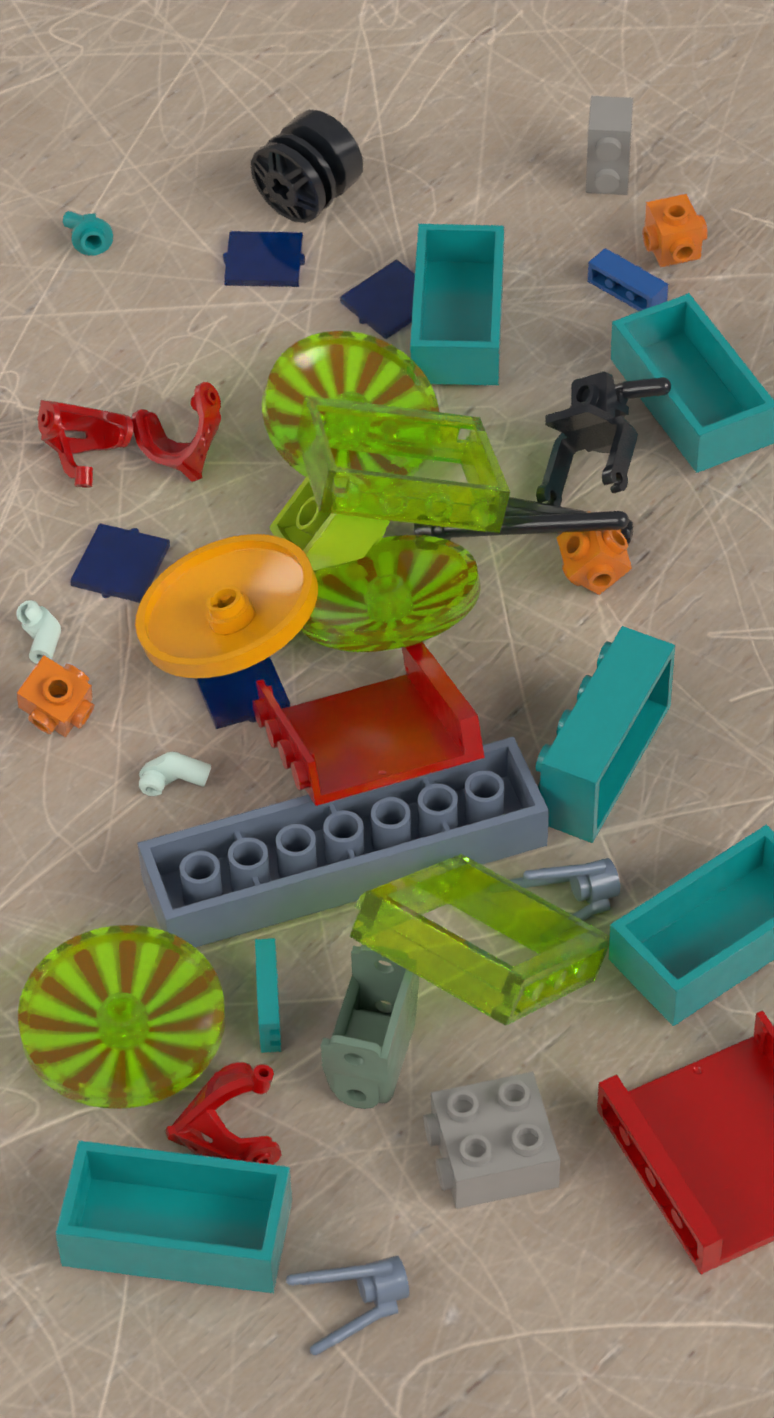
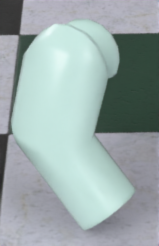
[16,600,61,664]
[139,751,211,796]

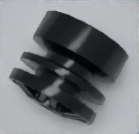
[251,109,363,223]

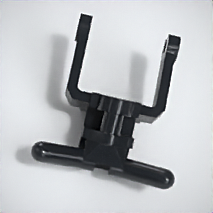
[536,371,671,506]

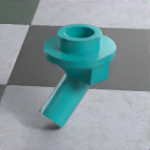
[62,211,114,256]

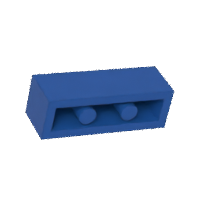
[587,248,668,311]

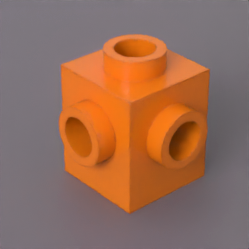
[643,194,708,267]
[556,511,632,595]
[17,655,95,737]

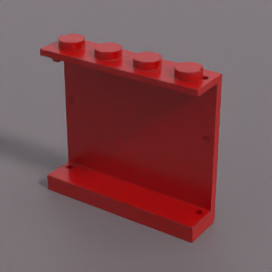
[253,636,485,806]
[597,1010,774,1274]

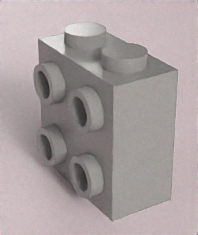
[423,1072,560,1209]

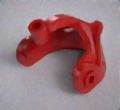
[131,382,221,482]
[37,400,133,488]
[165,1062,282,1165]

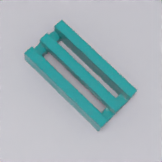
[255,938,281,1053]

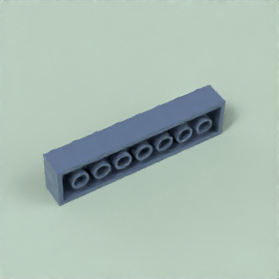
[137,736,548,952]

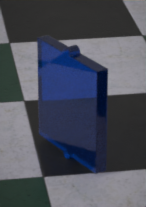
[223,231,305,287]
[340,259,415,339]
[70,523,170,603]
[195,657,290,729]

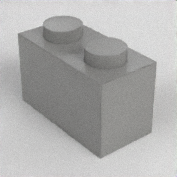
[586,96,633,195]

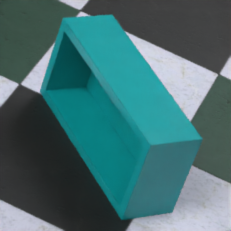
[410,224,504,386]
[610,293,774,473]
[536,626,675,843]
[608,824,774,1026]
[55,1140,292,1294]

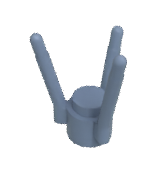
[491,858,620,942]
[286,1256,409,1355]

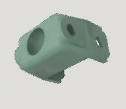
[321,943,419,1109]

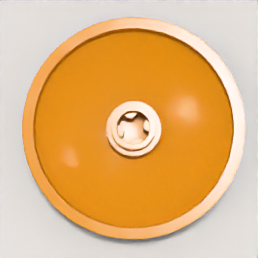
[135,534,318,678]

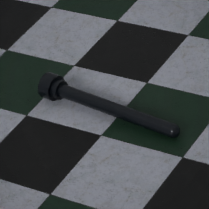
[414,511,629,548]

